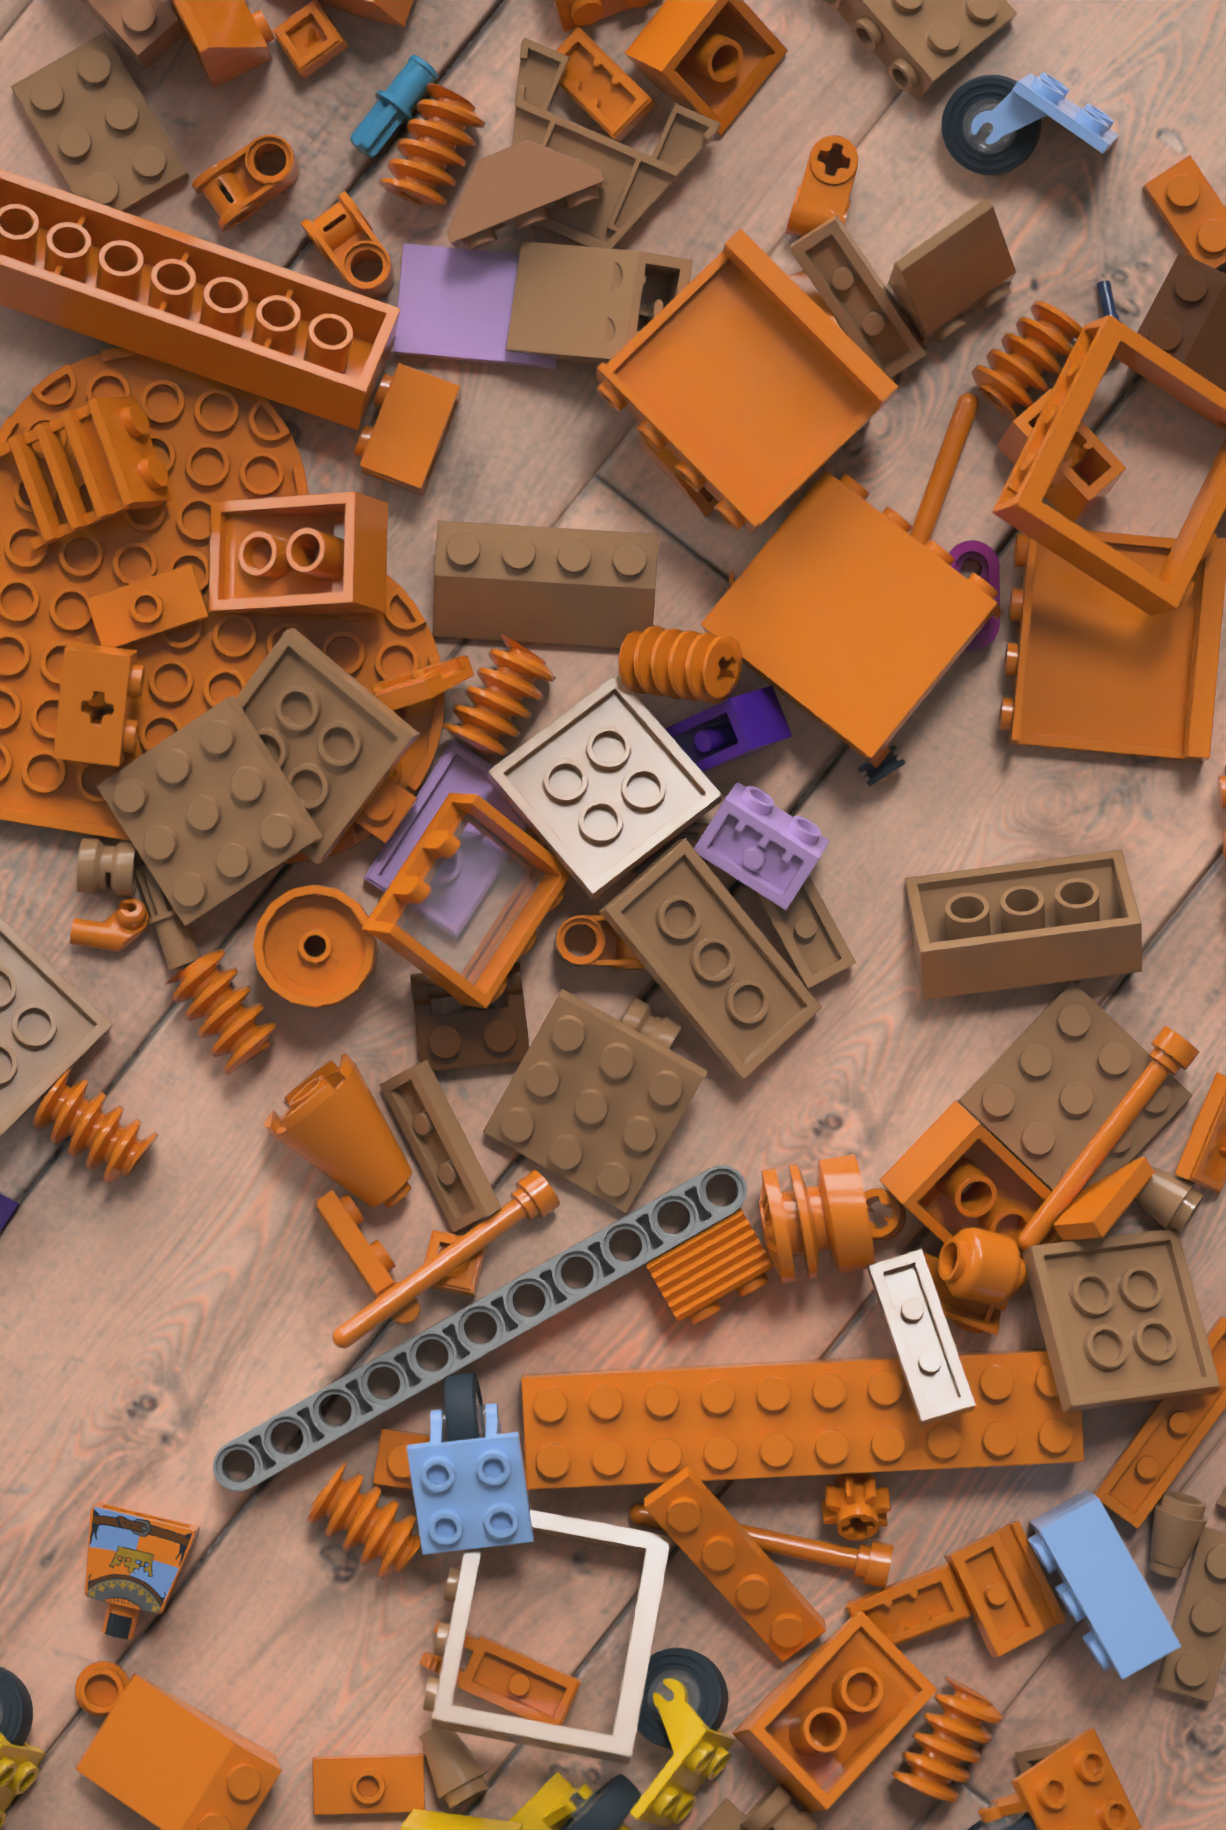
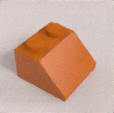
[624,0,788,135]

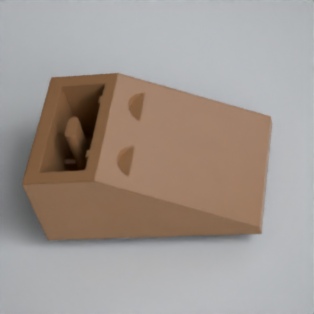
[505,241,693,366]

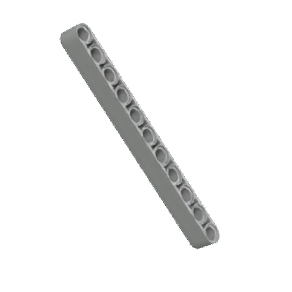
[213,1165,747,1491]

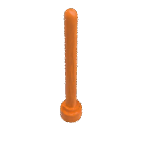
[909,393,979,546]
[1017,1026,1200,1252]
[332,1170,560,1348]
[629,1503,894,1588]

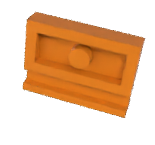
[944,1521,1066,1657]

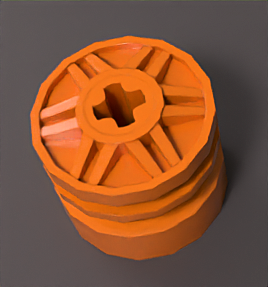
[758,1154,875,1284]

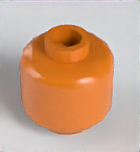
[938,1228,1025,1305]

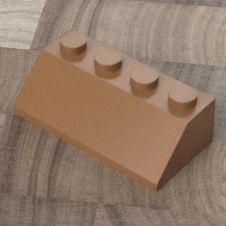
[433,520,659,649]
[905,849,1142,1000]

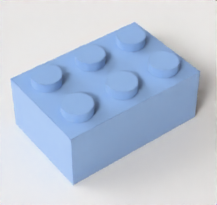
[1028,1489,1181,1679]

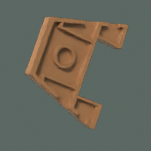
[512,37,721,249]

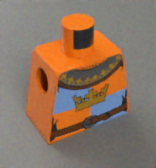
[85,1502,200,1640]

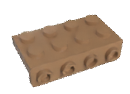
[822,0,1017,99]

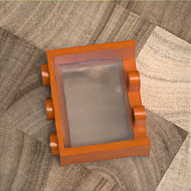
[362,793,571,1008]

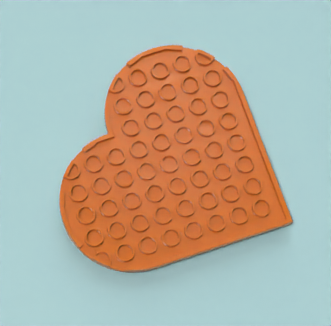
[0,347,446,864]

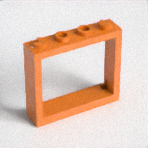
[992,315,1226,616]

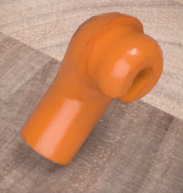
[70,898,149,952]

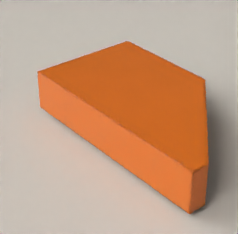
[638,435,719,518]
[371,655,474,711]
[1053,1157,1155,1241]

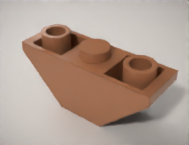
[447,139,607,251]

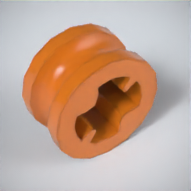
[864,1188,906,1241]

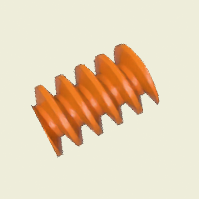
[379,83,486,207]
[971,301,1083,421]
[618,625,742,704]
[442,634,556,756]
[165,949,277,1075]
[32,1068,159,1184]
[307,1461,421,1579]
[892,1676,1003,1802]

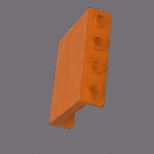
[596,228,898,535]
[700,470,1002,768]
[999,530,1226,762]

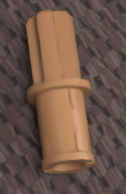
[136,864,201,971]

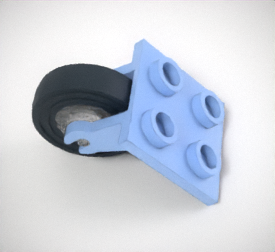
[942,72,1119,175]
[407,1373,534,1555]

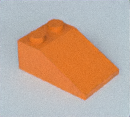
[169,0,275,88]
[208,491,388,615]
[880,1100,1066,1300]
[732,1610,938,1813]
[75,1672,282,1830]

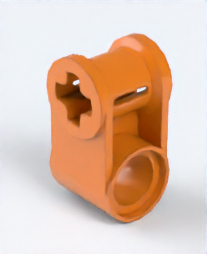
[192,134,299,231]
[785,135,859,237]
[300,191,394,300]
[554,915,647,970]

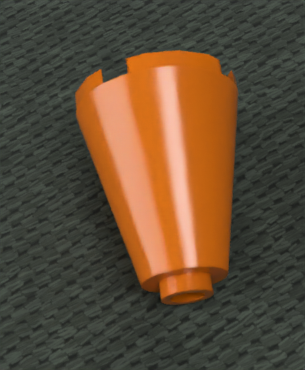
[263,1053,413,1208]

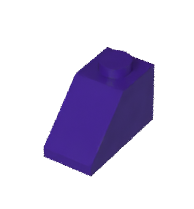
[665,685,792,773]

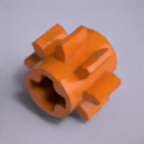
[822,1473,891,1541]

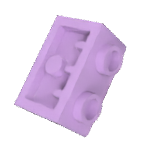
[694,783,829,910]

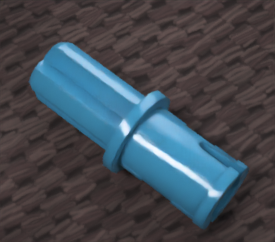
[350,55,439,158]

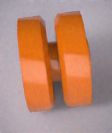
[253,884,379,1009]

